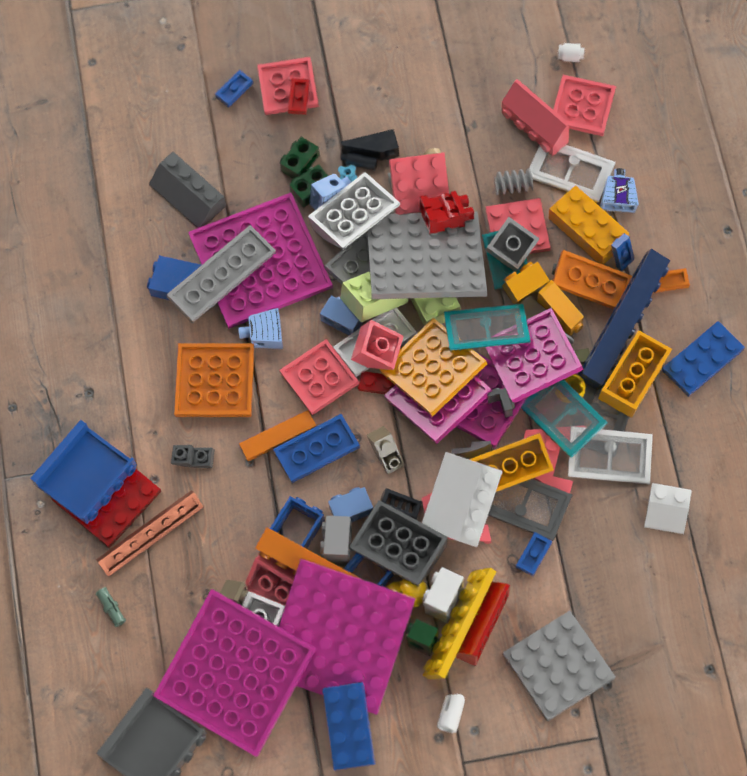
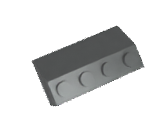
[149,152,226,228]

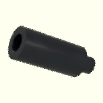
[340,152,378,171]

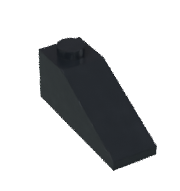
[340,129,399,161]

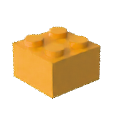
[502,262,550,305]

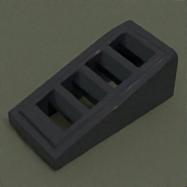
[380,488,422,520]

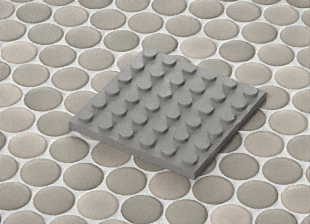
[367,212,487,299]

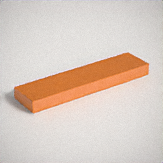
[239,410,316,461]

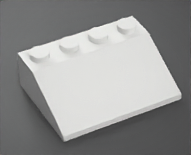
[308,172,400,249]
[422,452,502,547]

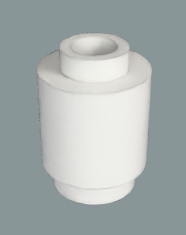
[558,43,584,62]

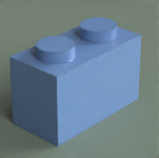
[320,296,363,335]
[328,487,373,522]

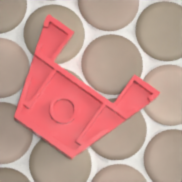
[523,426,587,493]

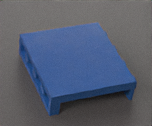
[30,420,137,524]

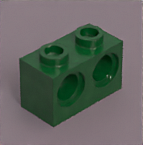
[280,136,320,179]
[289,164,329,208]

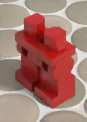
[419,191,474,234]

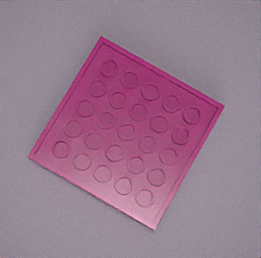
[188,193,333,329]
[279,559,416,715]
[153,589,316,757]

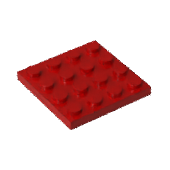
[51,469,162,548]

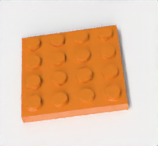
[174,343,255,417]

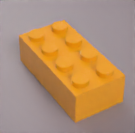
[548,185,630,265]
[598,330,672,418]

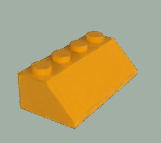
[469,433,554,492]

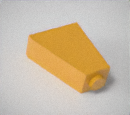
[537,280,584,336]

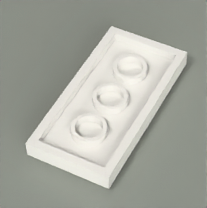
[333,308,417,377]

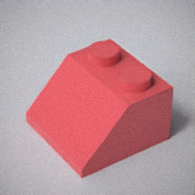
[351,320,404,370]

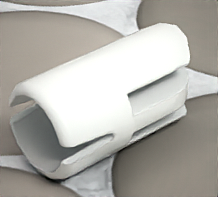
[437,694,465,733]

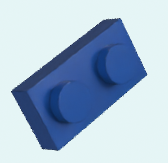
[215,70,253,107]
[611,233,635,271]
[516,532,552,576]

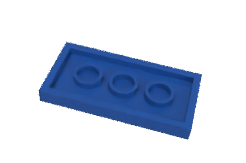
[662,321,745,397]
[273,414,360,483]
[322,682,375,770]

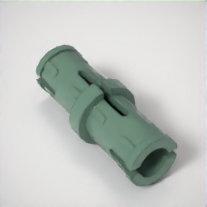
[96,587,126,627]

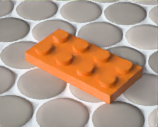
[553,250,632,309]

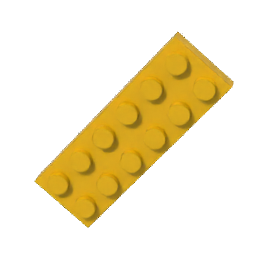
[422,568,497,680]

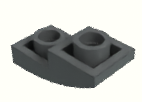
[451,441,493,459]
[171,445,215,468]

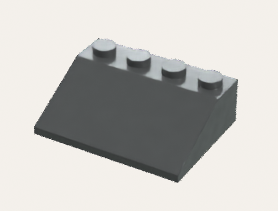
[349,500,448,587]

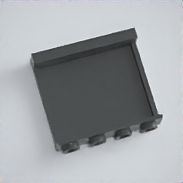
[96,687,207,776]

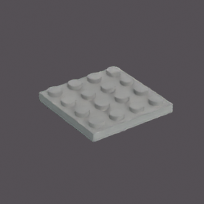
[503,611,615,722]

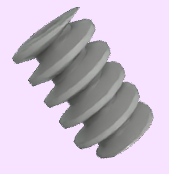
[494,168,533,195]

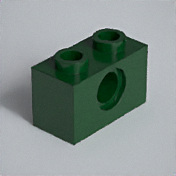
[406,619,439,657]

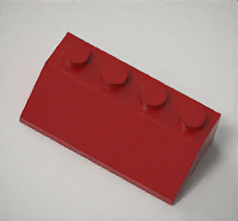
[456,581,510,667]

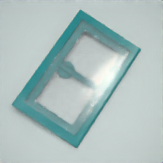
[444,304,531,350]
[521,379,608,458]

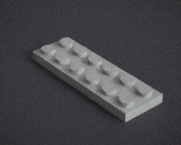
[167,225,276,323]

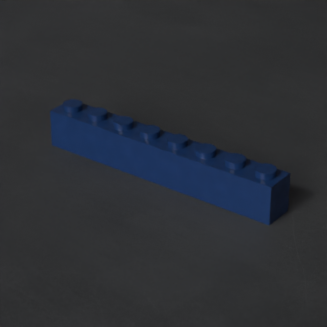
[578,248,670,389]

